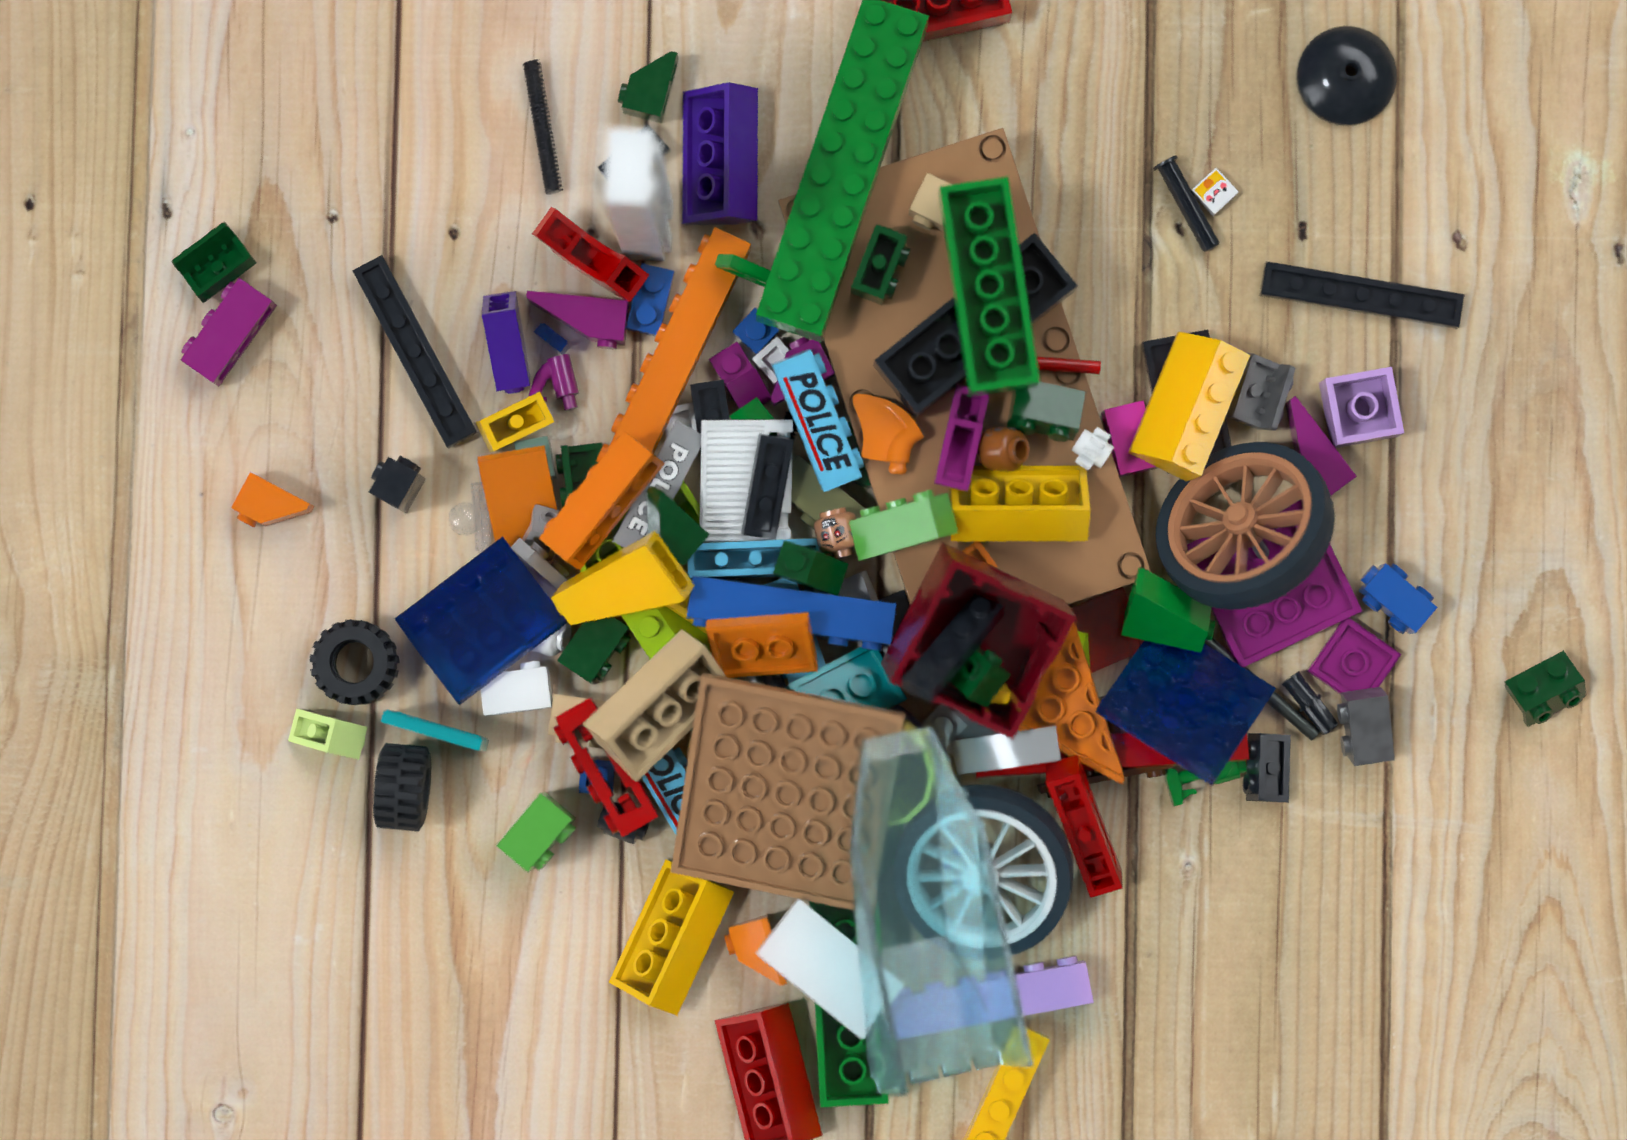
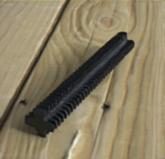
[523,59,563,194]

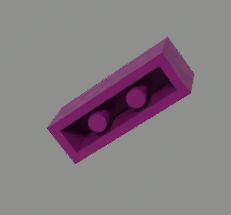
[180,278,277,387]

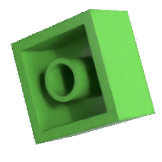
[496,792,576,872]

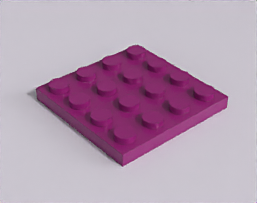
[1187,499,1362,669]

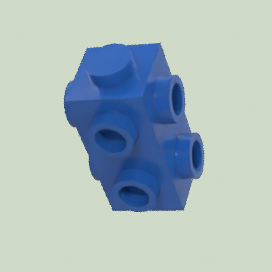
[1358,563,1438,634]

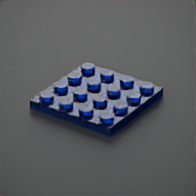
[1095,640,1276,786]

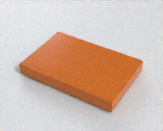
[478,445,558,550]
[706,612,818,678]

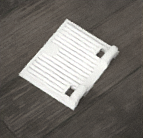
[700,420,793,542]

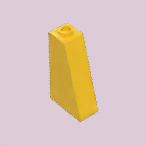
[551,530,695,625]

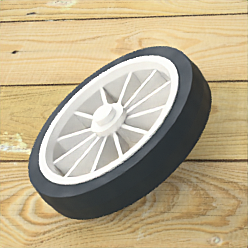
[892,784,1073,959]

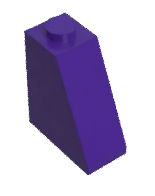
[482,291,530,394]

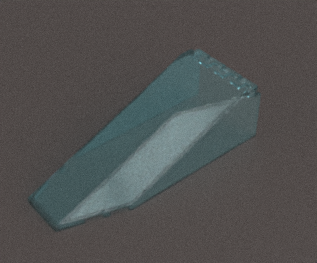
[850,727,1034,1095]

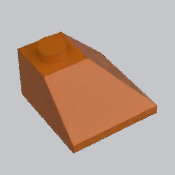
[724,914,787,986]

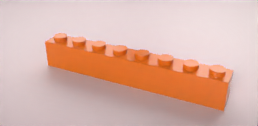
[596,227,751,462]

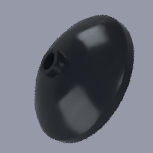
[1296,26,1397,126]

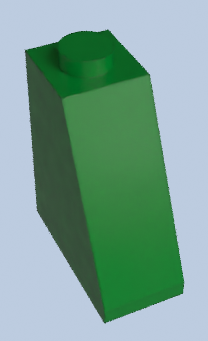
[1121,567,1215,653]

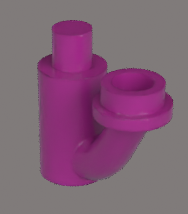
[528,354,579,411]

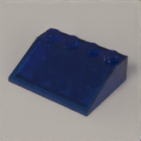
[395,536,568,705]

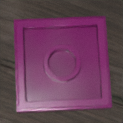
[1307,618,1402,695]

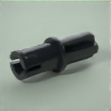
[1282,671,1338,735]

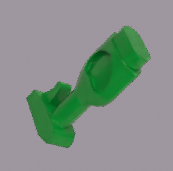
[1164,761,1247,807]

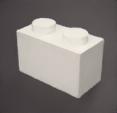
[479,661,553,716]

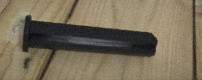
[1153,155,1219,252]

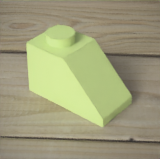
[288,709,368,760]

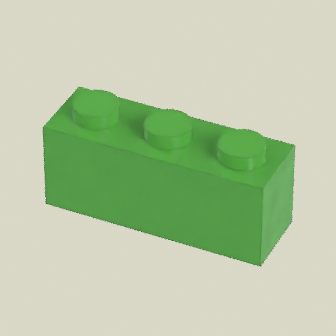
[849,490,958,561]

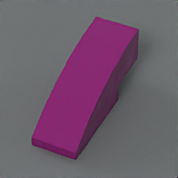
[934,385,989,491]

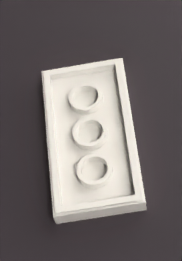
[755,899,904,1040]

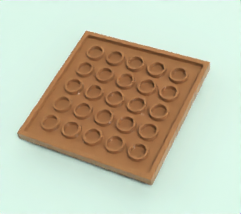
[671,673,906,914]

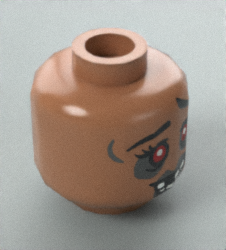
[814,507,857,559]

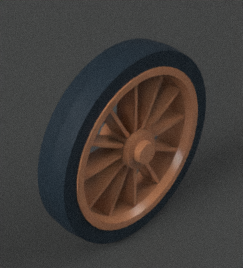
[1156,442,1335,610]

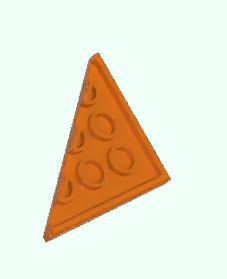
[1019,622,1125,784]

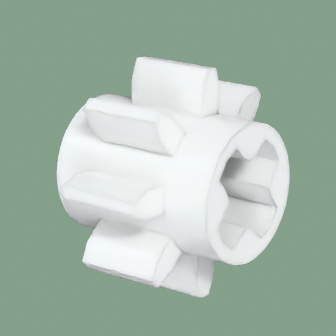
[1072,427,1114,470]

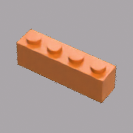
[539,431,665,570]

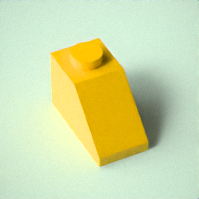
[475,392,555,453]

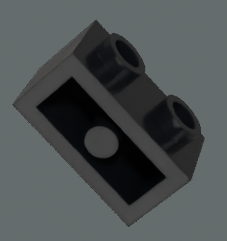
[369,455,426,514]

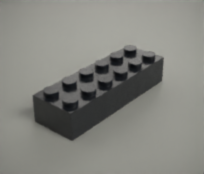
[873,232,1078,418]

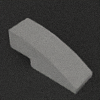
[952,726,1061,775]

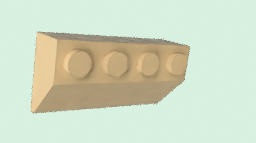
[583,630,727,782]

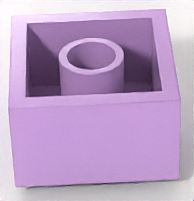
[1319,367,1404,448]

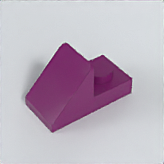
[709,342,771,409]

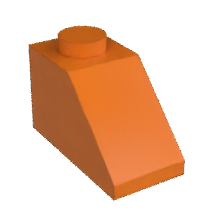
[231,472,315,527]

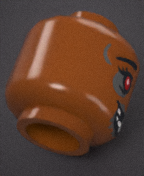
[977,426,1030,472]

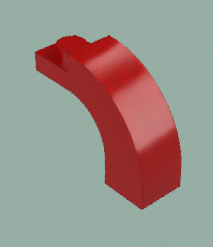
[532,207,649,302]

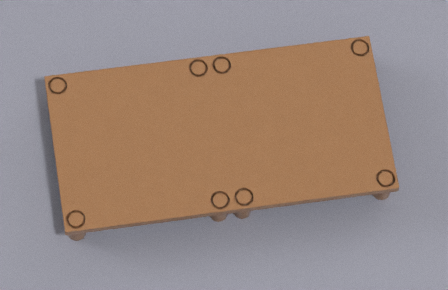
[778,128,1151,605]

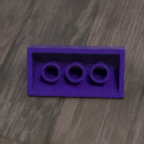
[682,82,758,225]

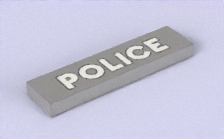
[613,421,701,548]

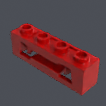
[553,697,659,837]
[1046,755,1123,898]

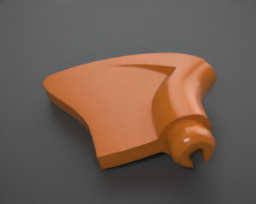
[852,394,924,475]

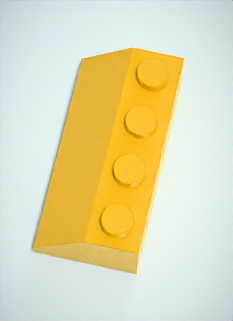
[1128,331,1250,482]
[949,466,1090,542]
[609,859,734,1016]

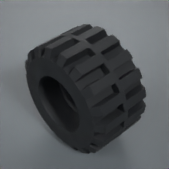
[310,619,400,705]
[373,743,431,832]

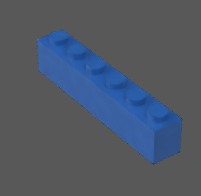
[686,576,896,651]

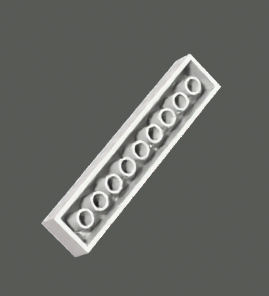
[605,128,673,261]

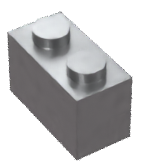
[1337,687,1395,766]

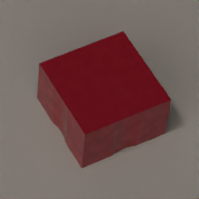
[881,542,1077,740]

